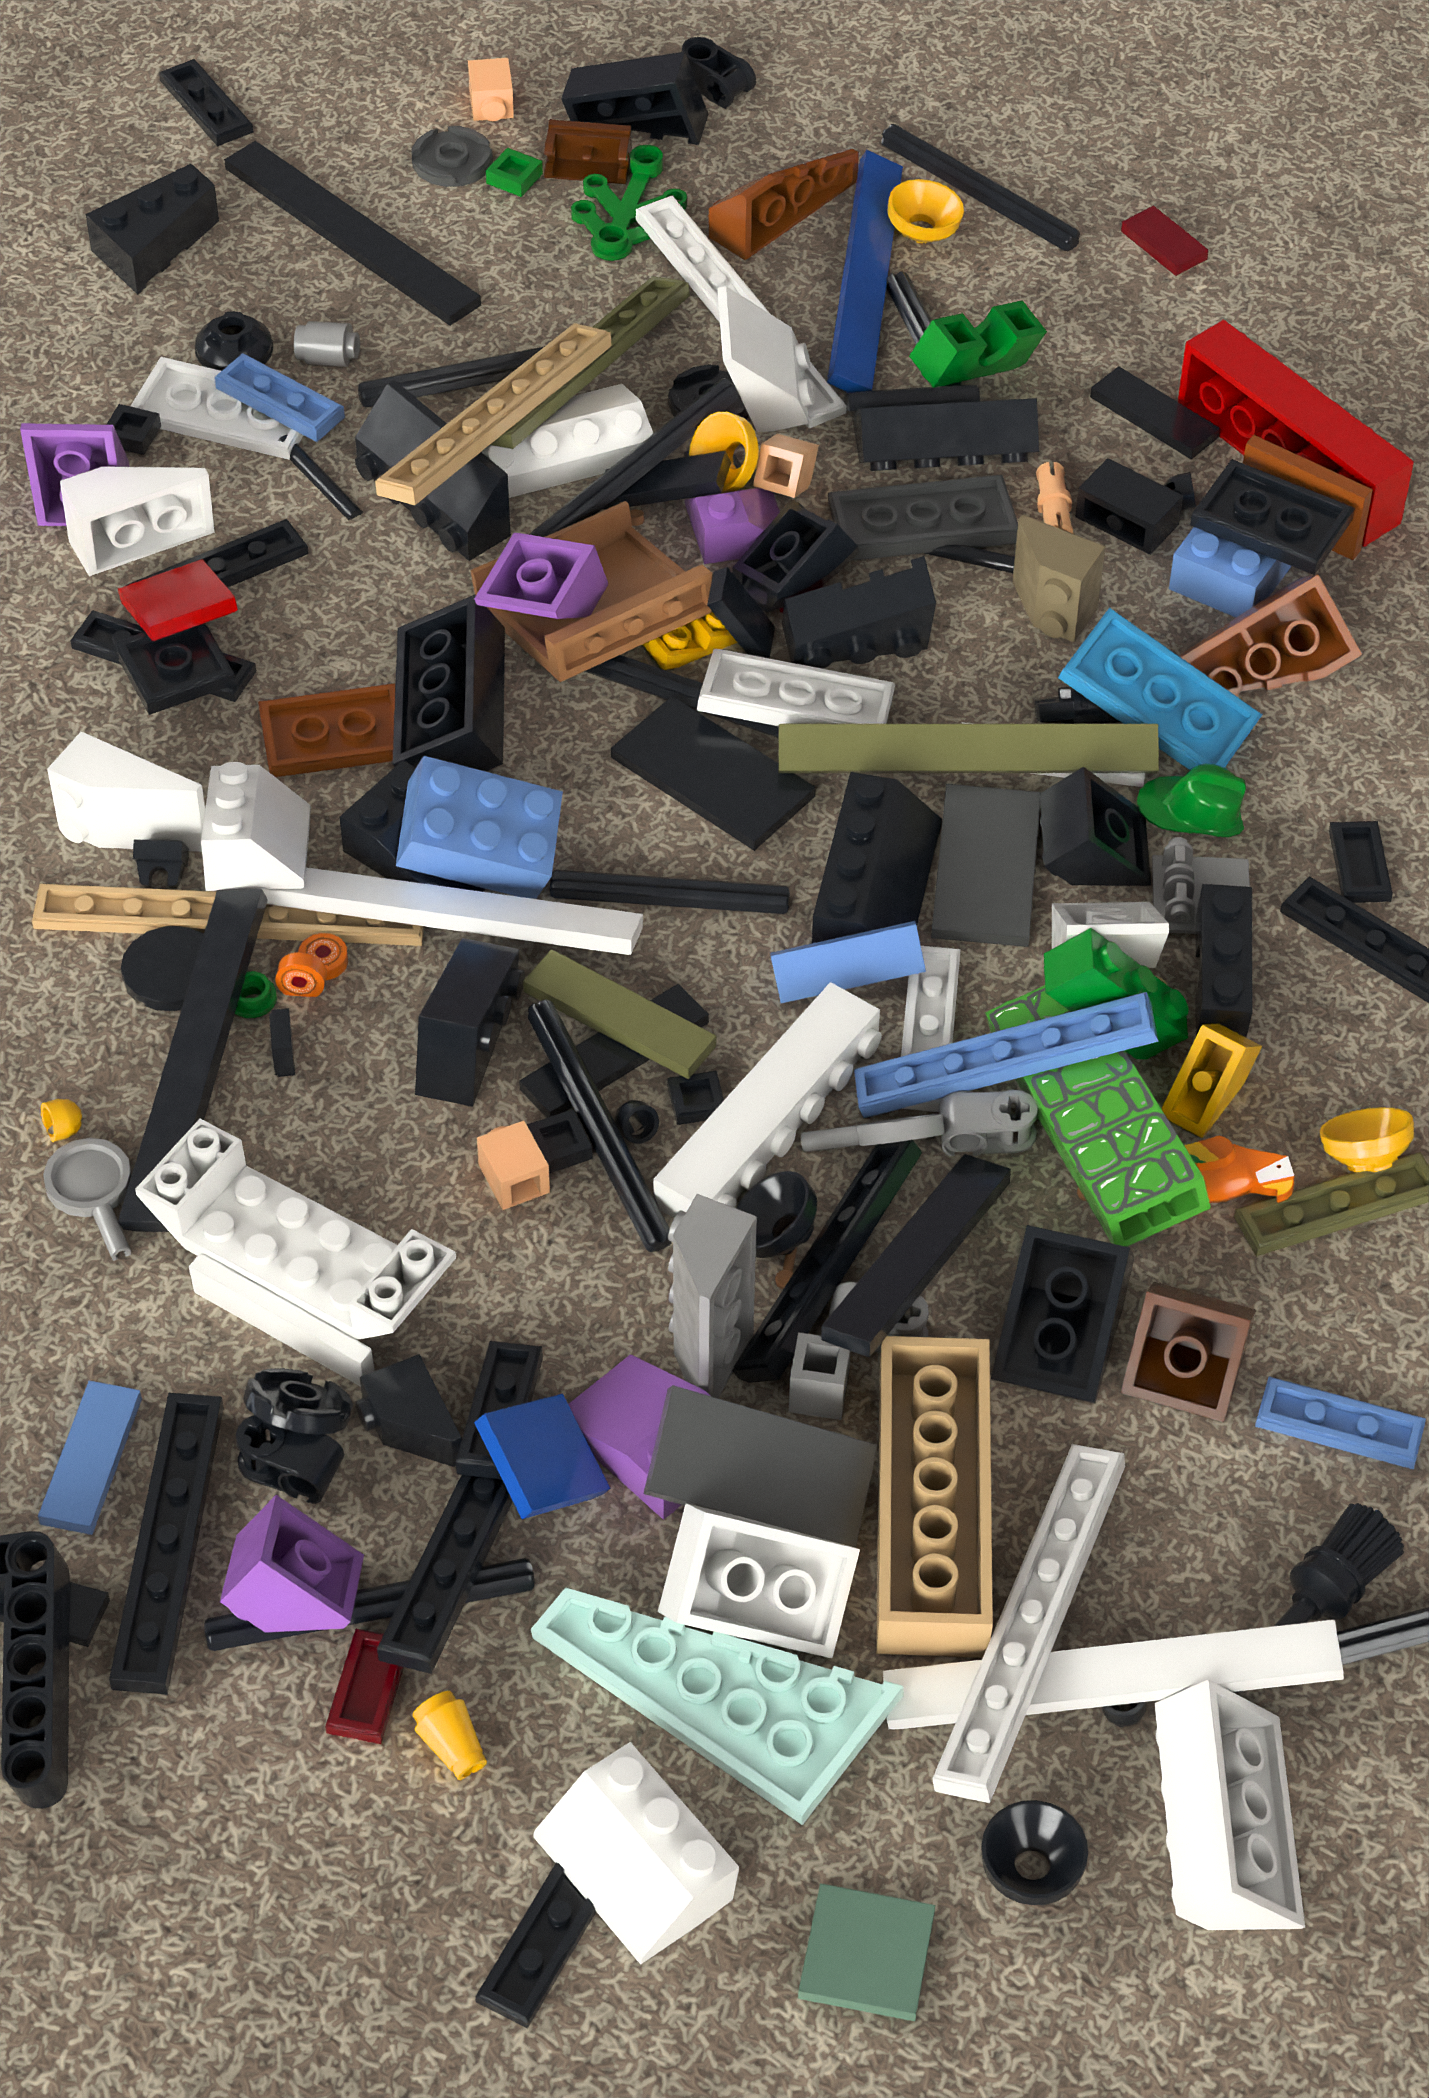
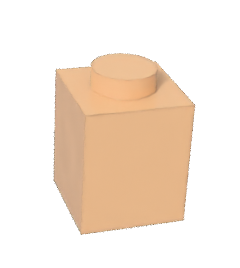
[468,58,514,121]
[753,433,819,498]
[477,1120,550,1210]

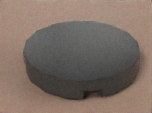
[411,126,493,187]

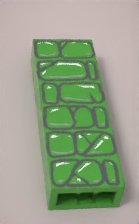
[985,985,1211,1247]

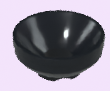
[195,311,273,371]
[736,1171,818,1258]
[981,1800,1088,1905]

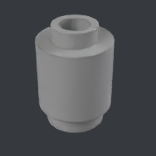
[294,321,360,367]

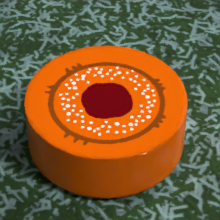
[298,933,348,980]
[275,952,327,997]

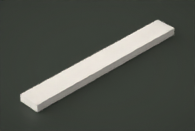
[636,196,847,428]
[262,867,643,955]
[932,1444,1125,1803]
[883,1620,1343,1729]

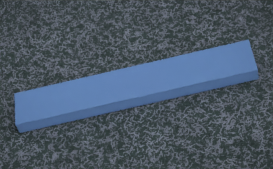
[854,992,1158,1118]

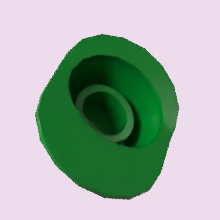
[1137,763,1246,837]

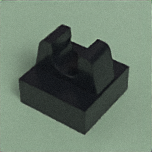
[133,839,189,888]

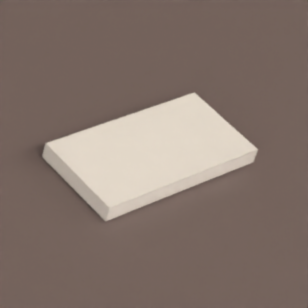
[130,357,322,460]
[697,648,895,726]

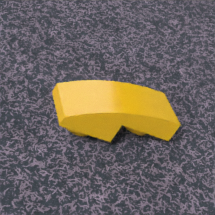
[642,612,738,670]

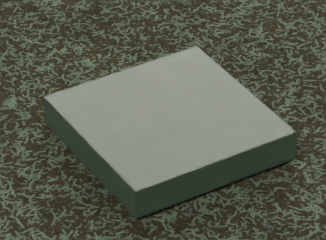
[798,1883,936,2021]

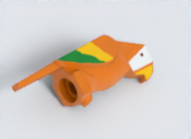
[1184,1135,1294,1203]

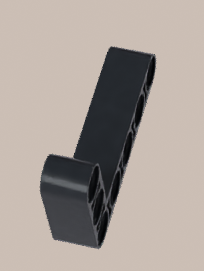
[0,1531,70,1809]

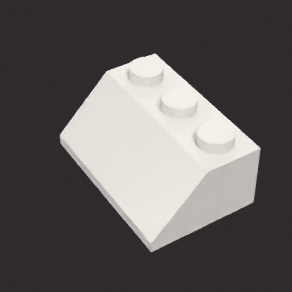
[201,762,311,891]
[534,1742,739,1964]

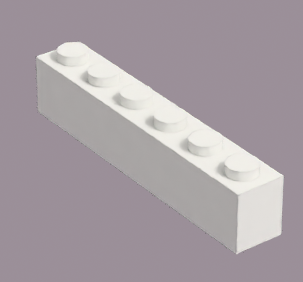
[654,982,882,1218]

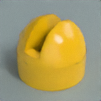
[41,1099,82,1142]

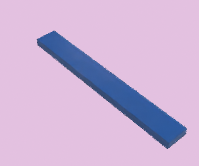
[827,149,903,392]

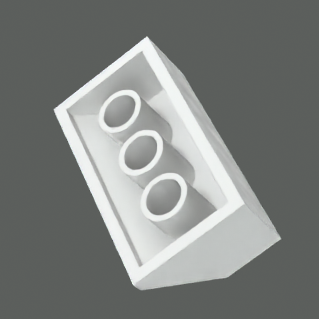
[482,384,653,498]
[1155,1680,1305,1930]

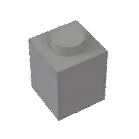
[789,1332,851,1420]

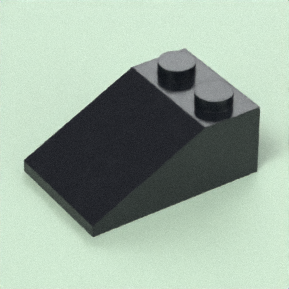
[340,760,486,892]
[991,1225,1134,1404]

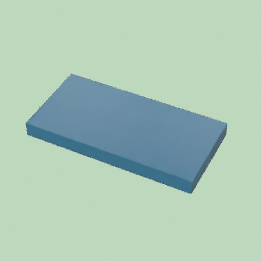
[1058,608,1262,770]

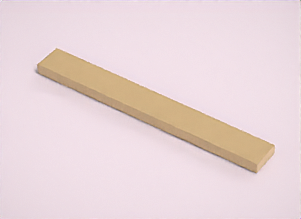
[375,323,612,505]
[32,884,425,946]

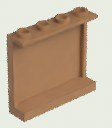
[470,501,712,682]

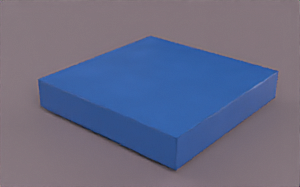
[474,1393,611,1519]

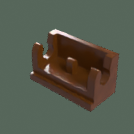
[544,119,632,184]

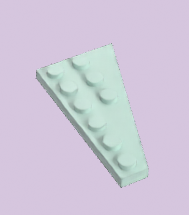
[531,1588,904,1825]

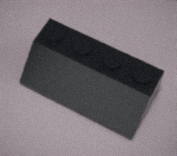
[355,380,511,561]
[851,398,1039,471]
[392,594,505,772]
[812,772,942,943]

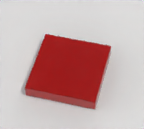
[118,559,238,641]

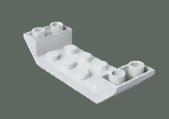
[135,1119,456,1340]

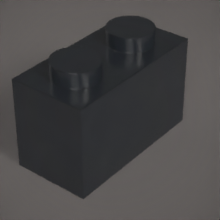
[1075,458,1183,555]

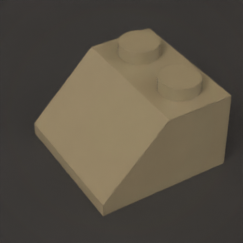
[1013,514,1106,642]

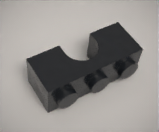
[1195,884,1253,1037]

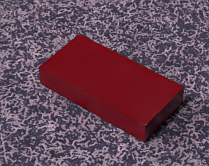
[1121,205,1209,276]
[325,1628,404,1744]

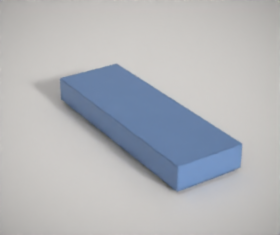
[215,353,345,442]
[770,921,926,1003]
[1255,1376,1426,1469]
[38,1380,142,1535]

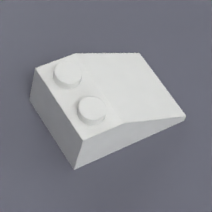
[717,286,814,432]
[60,467,215,576]
[47,732,205,852]
[1052,902,1169,968]
[658,1503,860,1658]

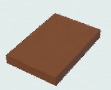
[1243,435,1373,560]
[258,683,395,777]

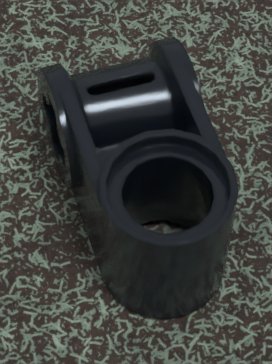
[682,37,756,109]
[236,1415,345,1504]

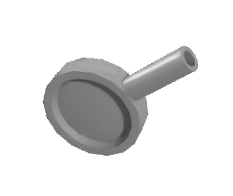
[801,1113,945,1152]
[43,1138,132,1261]

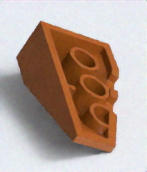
[708,149,859,260]
[1179,574,1362,697]

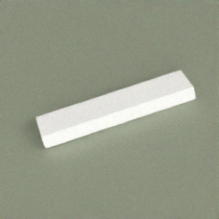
[901,946,961,1112]
[189,1253,374,1387]

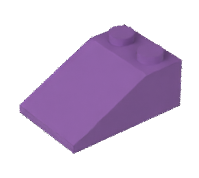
[20,423,130,526]
[568,1354,711,1520]

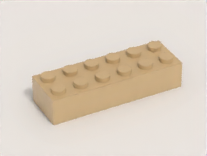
[876,1336,993,1658]

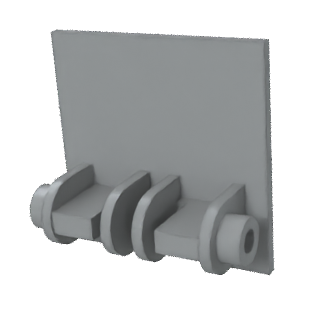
[1152,837,1250,934]

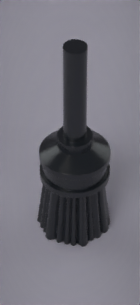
[1273,1503,1404,1627]

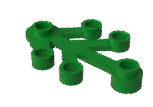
[571,145,687,261]

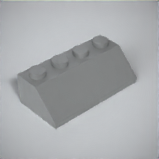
[668,1194,757,1398]

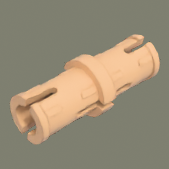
[1036,462,1074,534]

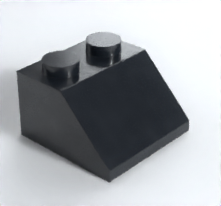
[1040,767,1151,886]

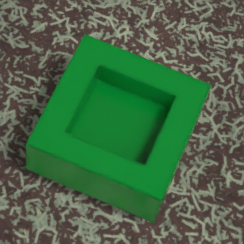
[486,148,543,197]

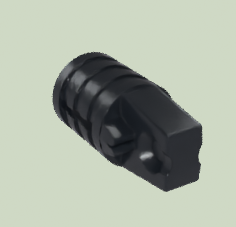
[1034,686,1120,724]

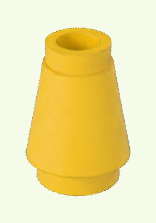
[413,1691,487,1780]

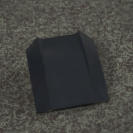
[732,499,859,613]

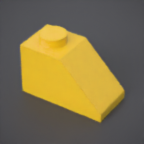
[1161,1024,1262,1138]

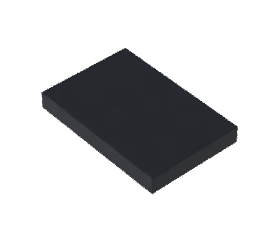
[1190,459,1355,575]

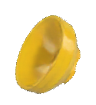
[887,179,964,243]
[689,412,759,494]
[1319,1107,1414,1173]

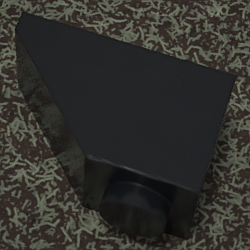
[355,1354,462,1467]

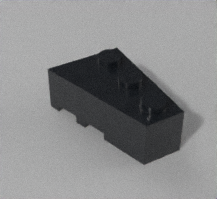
[561,52,709,145]
[85,164,219,295]
[782,556,936,669]
[415,938,525,1107]

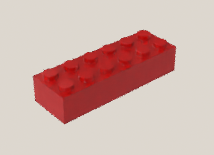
[1178,320,1414,547]

